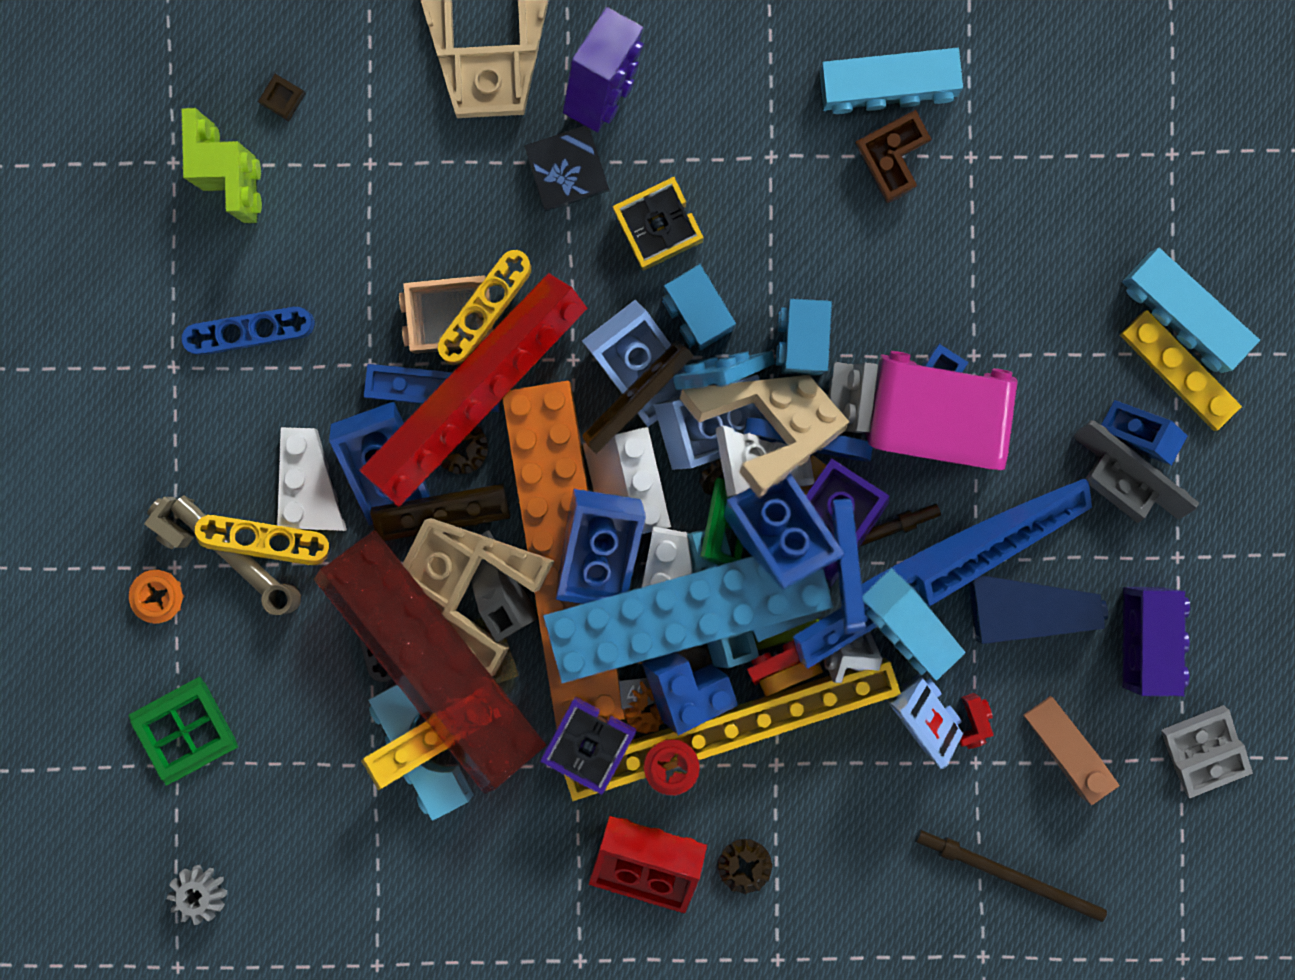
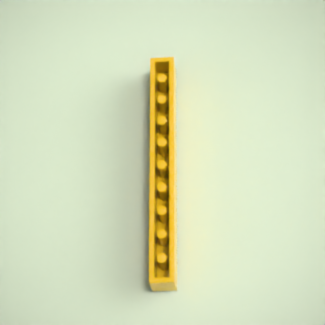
[564,657,901,801]

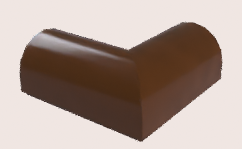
[855,110,932,204]

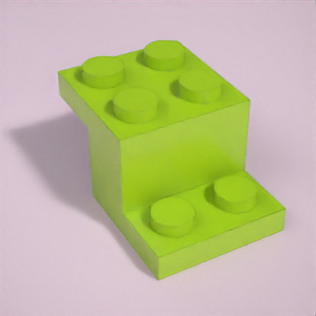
[182,108,262,223]

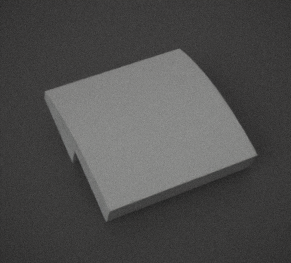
[1161,705,1253,798]

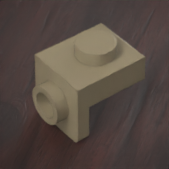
[144,497,195,549]

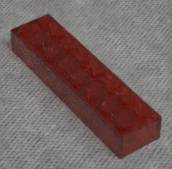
[314,530,546,794]

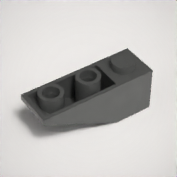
[471,530,539,643]

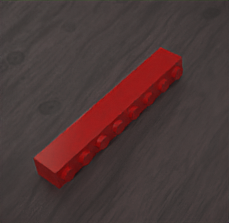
[359,273,588,507]

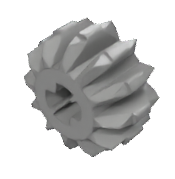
[166,865,228,925]

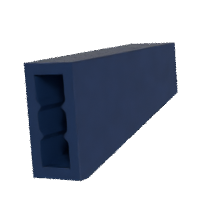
[968,575,1108,644]

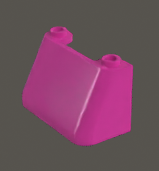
[865,351,1018,470]

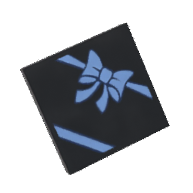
[524,126,609,212]

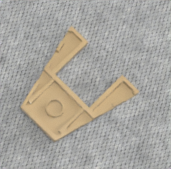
[421,0,549,118]
[679,375,849,498]
[397,518,555,678]

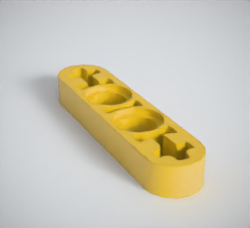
[438,250,531,365]
[195,515,329,565]

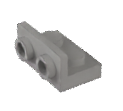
[828,362,878,433]
[824,631,883,683]

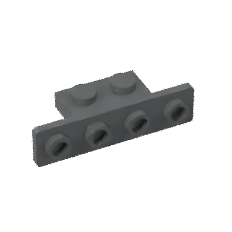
[1073,420,1199,523]

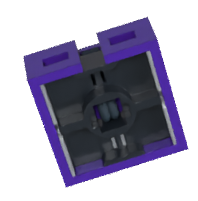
[540,696,636,795]

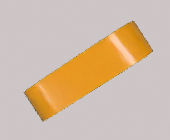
[759,662,823,697]

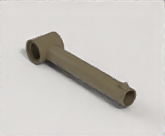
[171,495,301,615]

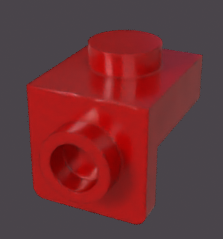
[958,693,994,749]

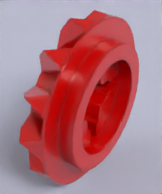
[644,739,700,795]

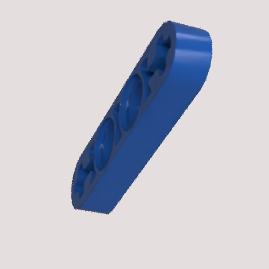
[182,307,315,355]
[744,418,873,462]
[832,499,865,634]

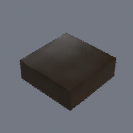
[258,74,306,122]

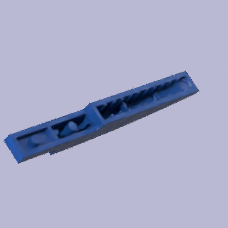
[793,479,1092,669]

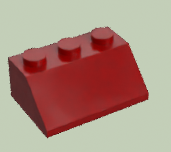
[588,816,707,914]

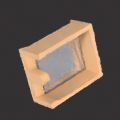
[399,275,493,354]

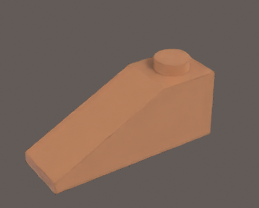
[1023,696,1120,805]

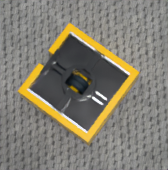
[613,177,704,271]

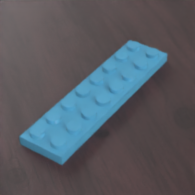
[543,557,833,683]

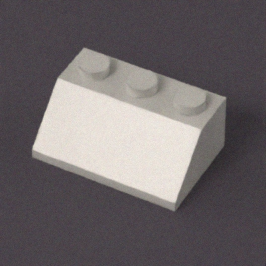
[583,427,671,534]

